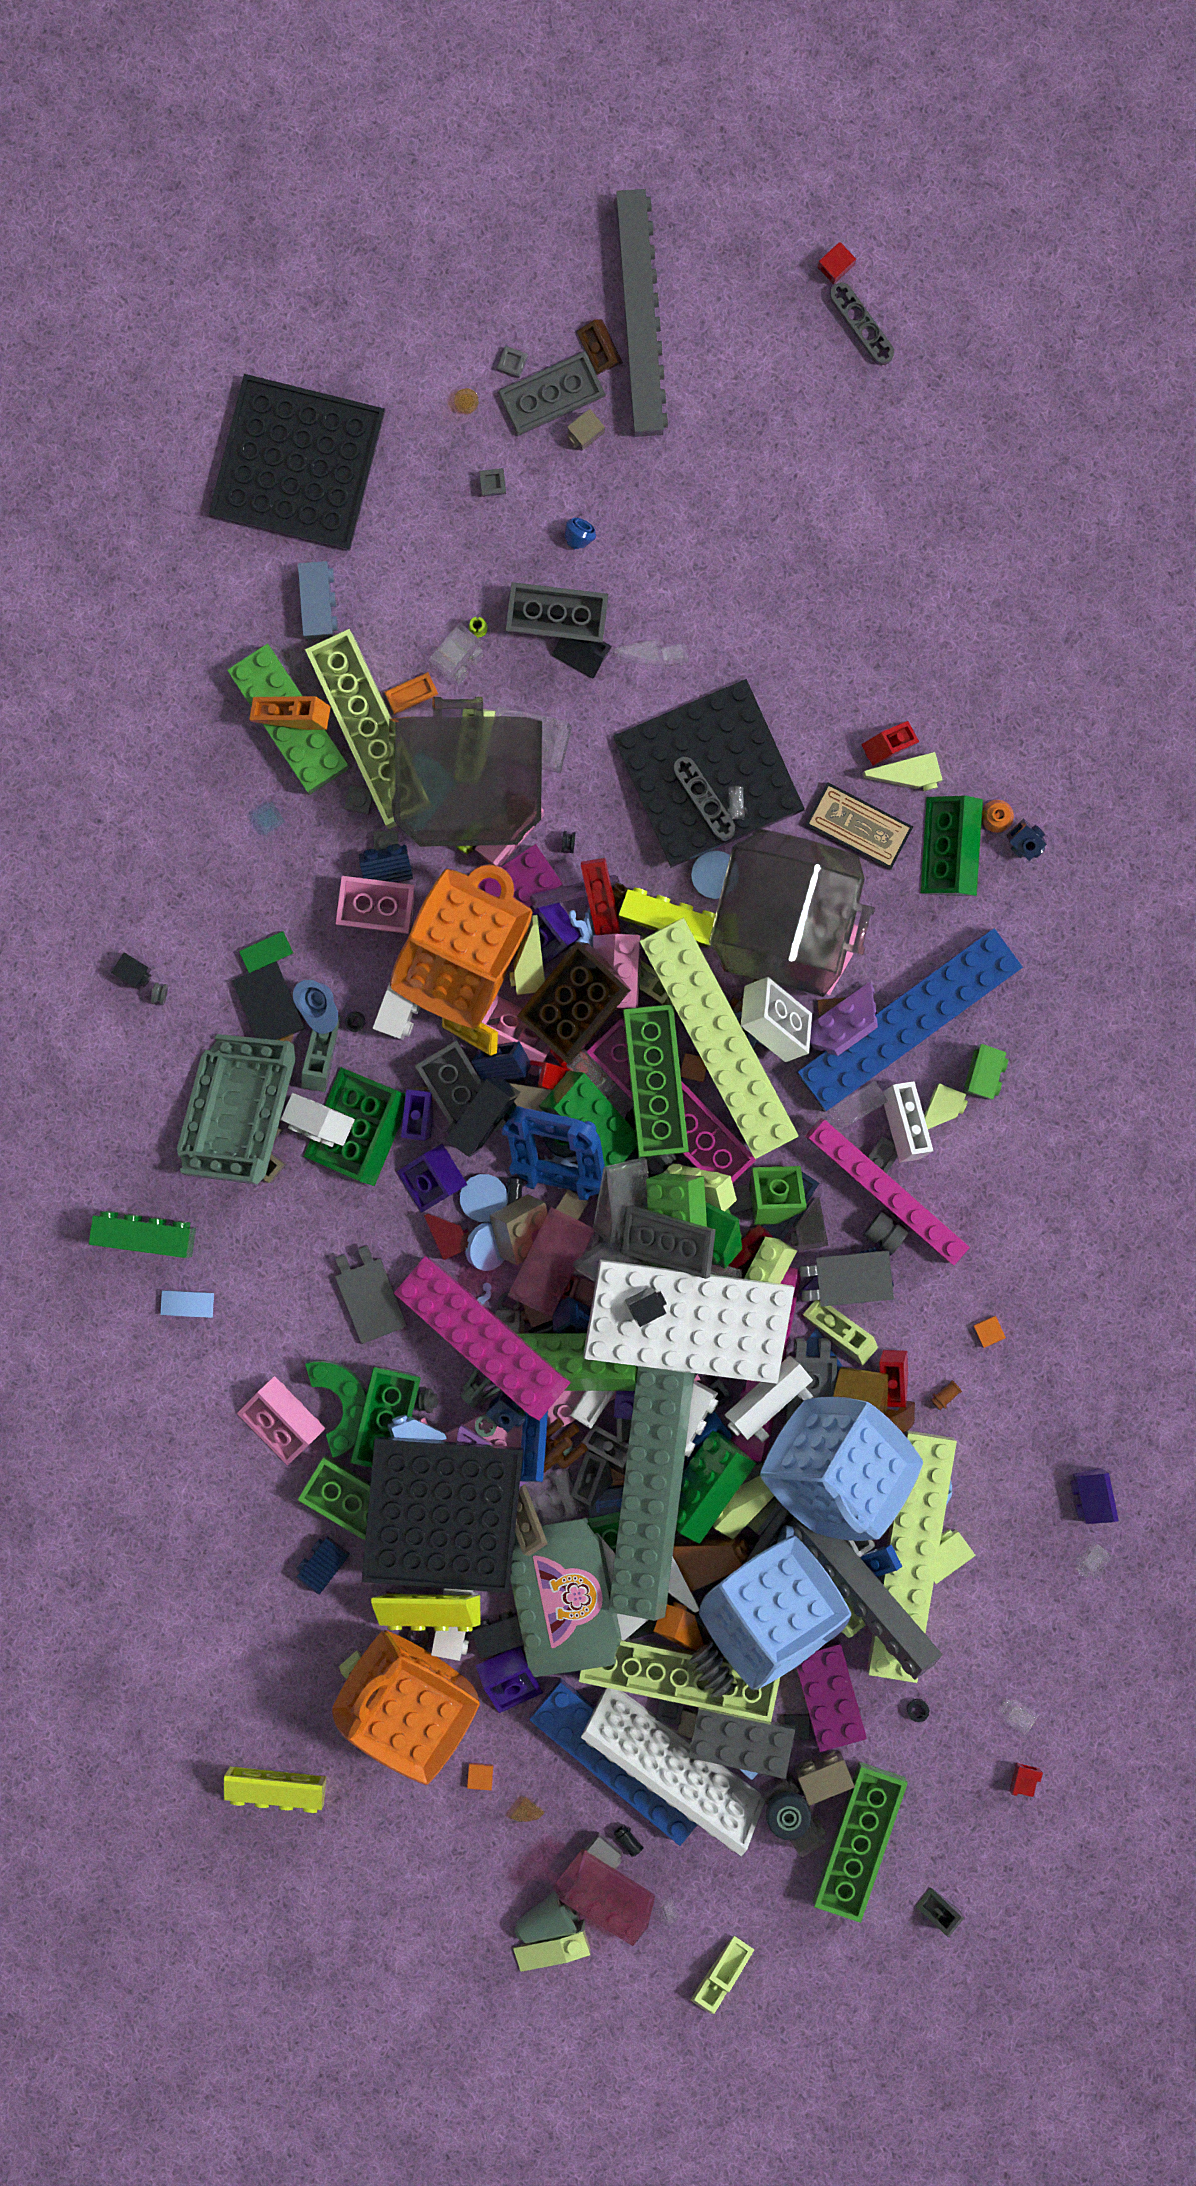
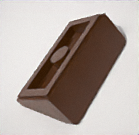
[576,319,623,375]

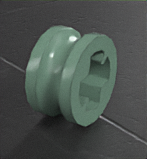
[475,1414,497,1437]

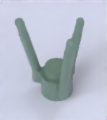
[460,1368,501,1408]

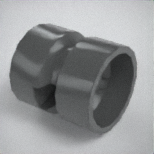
[863,1210,909,1256]

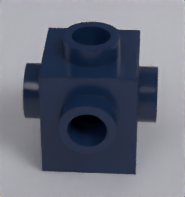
[1006,818,1047,861]
[485,1391,526,1433]

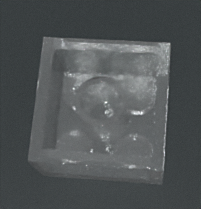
[428,623,484,686]

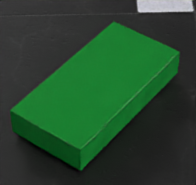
[239,931,294,973]

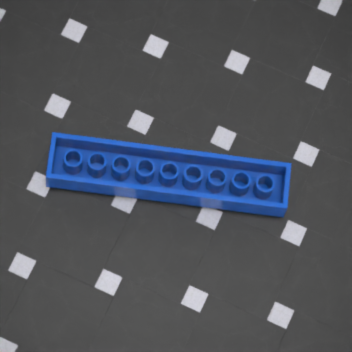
[795,928,1023,1111]

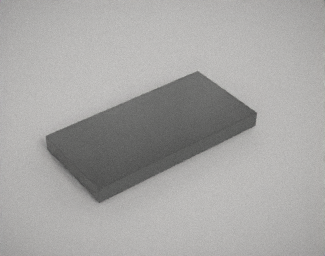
[498,351,606,436]
[622,1205,716,1279]

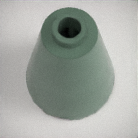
[514,1885,585,1943]

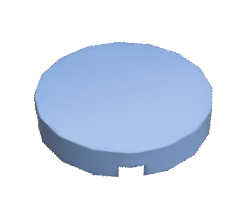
[691,850,740,899]
[460,1174,508,1222]
[465,1222,505,1271]

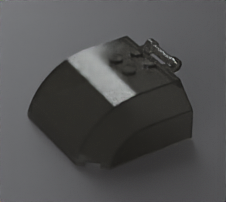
[389,696,542,847]
[709,829,875,997]

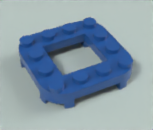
[502,1106,606,1200]

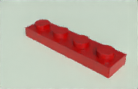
[581,858,622,936]

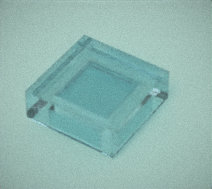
[252,801,286,835]

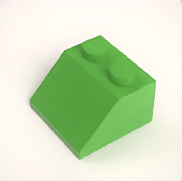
[963,1044,1009,1100]
[749,1166,807,1225]

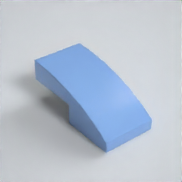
[161,1290,214,1318]

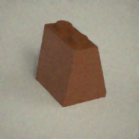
[673,1534,750,1592]

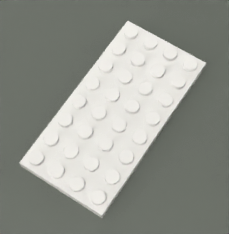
[583,1260,795,1384]
[581,1688,766,1856]

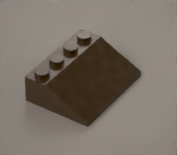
[517,941,631,1064]

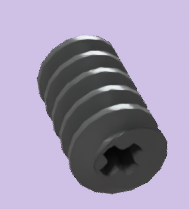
[688,1642,738,1698]

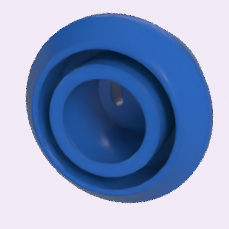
[565,518,596,549]

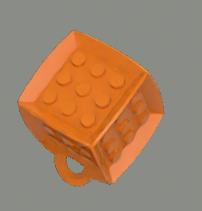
[390,864,533,1029]
[332,1630,480,1785]

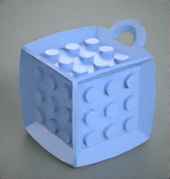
[760,1397,923,1541]
[699,1525,851,1691]

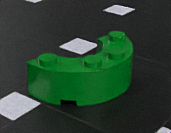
[305,1360,367,1458]

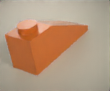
[249,696,331,730]
[654,1602,704,1652]

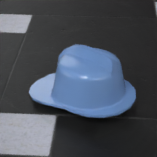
[293,980,338,1034]

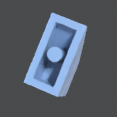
[387,1415,447,1441]

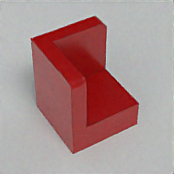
[817,242,856,285]
[529,1060,567,1090]
[1009,1762,1043,1797]

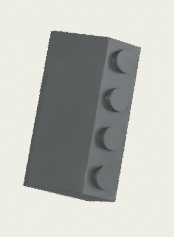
[506,582,608,643]

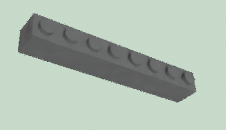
[789,1517,943,1680]

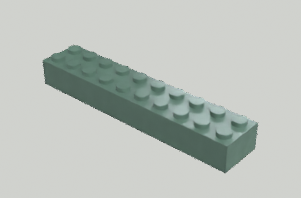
[609,1366,695,1621]

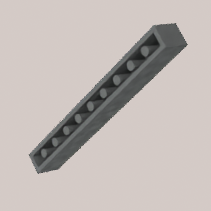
[616,189,668,437]

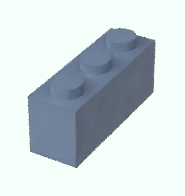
[298,561,338,640]

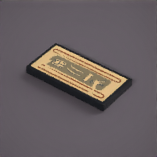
[805,782,913,870]

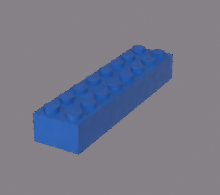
[529,1678,698,1846]

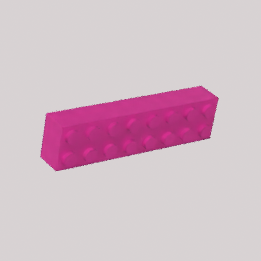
[586,1018,757,1183]
[394,1256,571,1420]

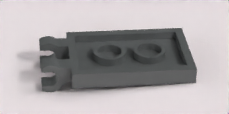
[335,1245,407,1344]
[799,1250,894,1307]
[785,1338,837,1425]

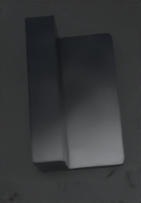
[552,638,612,679]

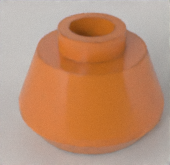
[981,800,1014,833]

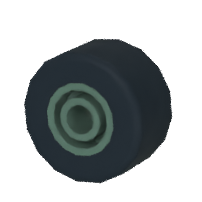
[766,1792,811,1840]

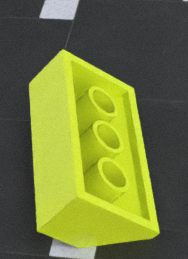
[618,887,720,949]
[371,1594,480,1632]
[224,1766,327,1813]

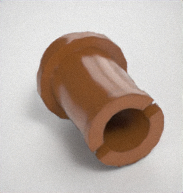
[931,1380,962,1411]

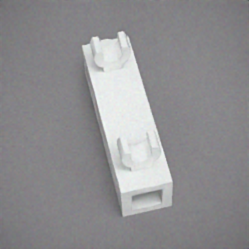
[725,1356,813,1443]

